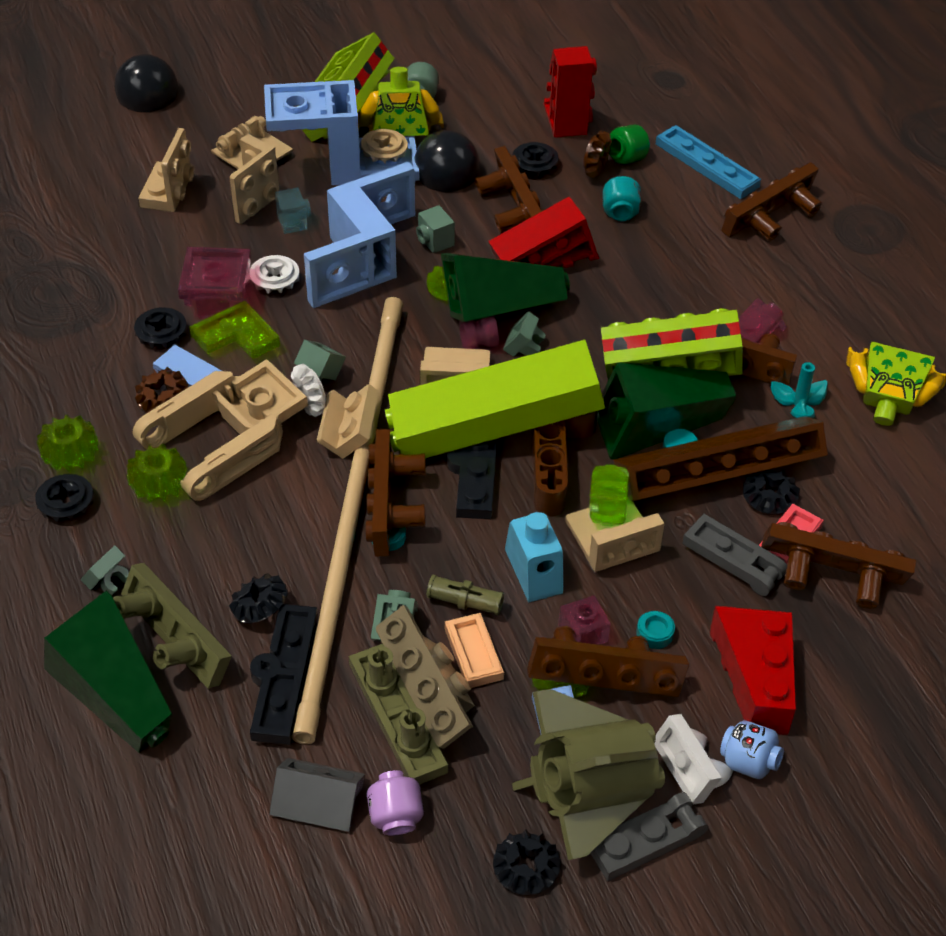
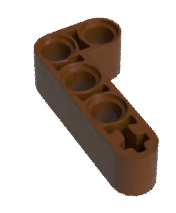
[532,411,598,517]

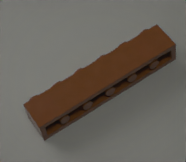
[614,416,828,501]

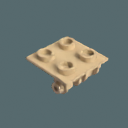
[211,116,293,169]

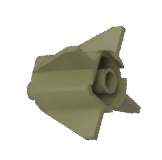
[512,689,665,860]

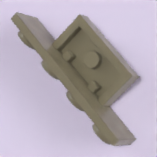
[376,605,475,749]

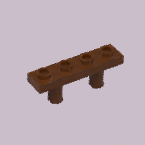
[475,145,545,233]
[721,162,822,242]
[741,333,797,386]
[366,429,426,557]
[761,522,916,609]
[527,626,689,697]

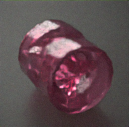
[459,316,499,349]

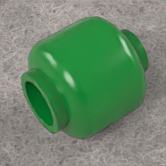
[609,124,650,164]

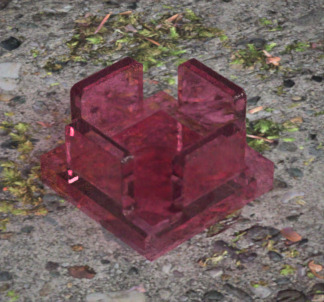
[178,247,252,319]

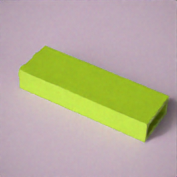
[385,340,605,458]

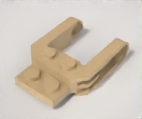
[133,359,308,501]

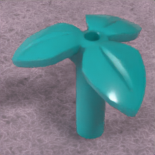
[770,362,828,418]

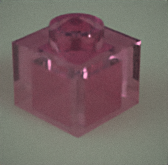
[559,595,611,645]

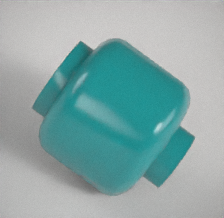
[603,176,641,221]

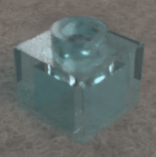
[275,187,311,234]

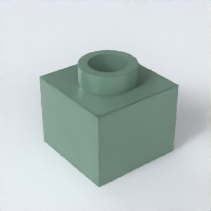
[416,205,455,254]
[294,339,346,381]

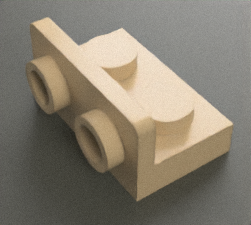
[317,384,379,459]

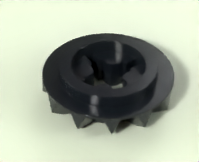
[512,142,558,177]
[134,307,187,348]
[743,469,800,514]
[35,474,93,522]
[229,573,288,623]
[493,829,561,895]

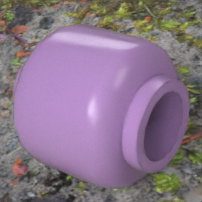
[367,770,424,836]

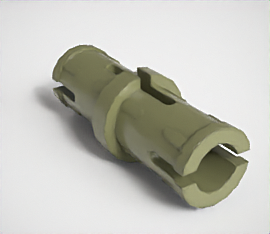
[426,574,504,616]

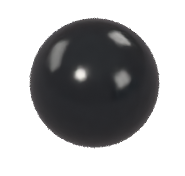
[114,54,178,112]
[415,130,479,192]

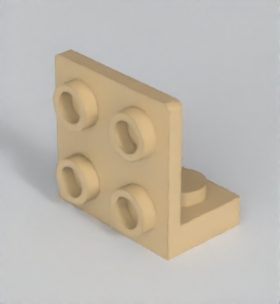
[138,128,194,212]
[230,134,280,224]
[420,347,490,385]
[566,496,665,572]

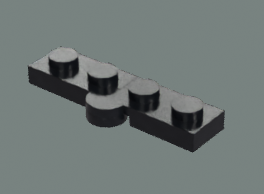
[447,439,497,520]
[250,604,318,745]

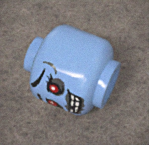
[720,720,784,779]

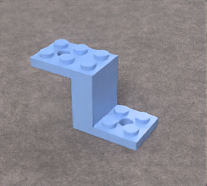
[264,80,419,185]
[304,162,415,308]

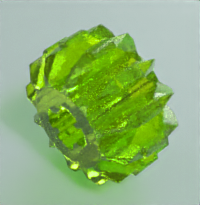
[37,414,99,472]
[126,443,187,503]
[589,464,629,526]

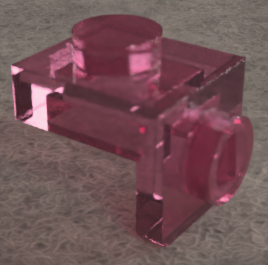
[738,298,787,343]

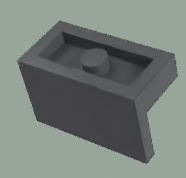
[269,758,365,832]

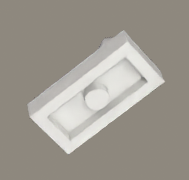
[655,714,733,805]

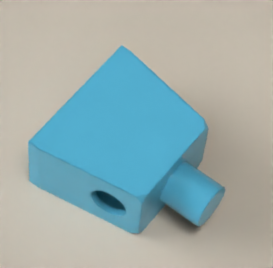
[505,512,563,603]

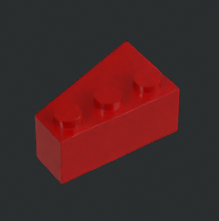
[543,46,597,137]
[488,196,599,268]
[709,606,796,735]

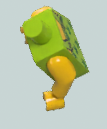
[358,67,444,136]
[846,341,946,426]

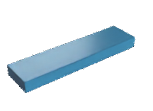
[655,125,761,199]

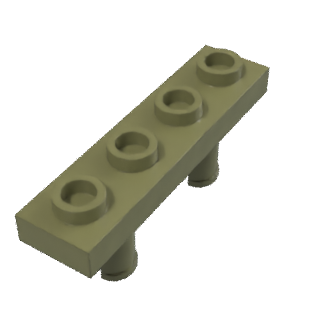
[113,563,232,689]
[348,644,448,785]

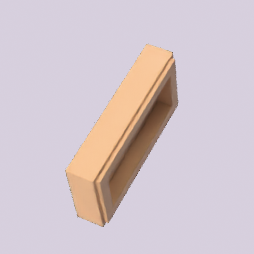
[445,613,504,688]

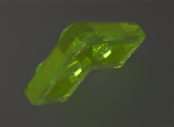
[189,301,280,359]

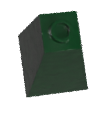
[441,253,570,322]
[597,362,736,459]
[44,590,172,753]

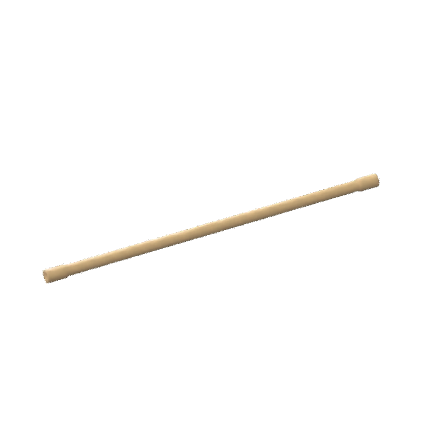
[291,297,403,745]

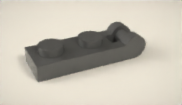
[682,514,787,596]
[590,792,708,881]

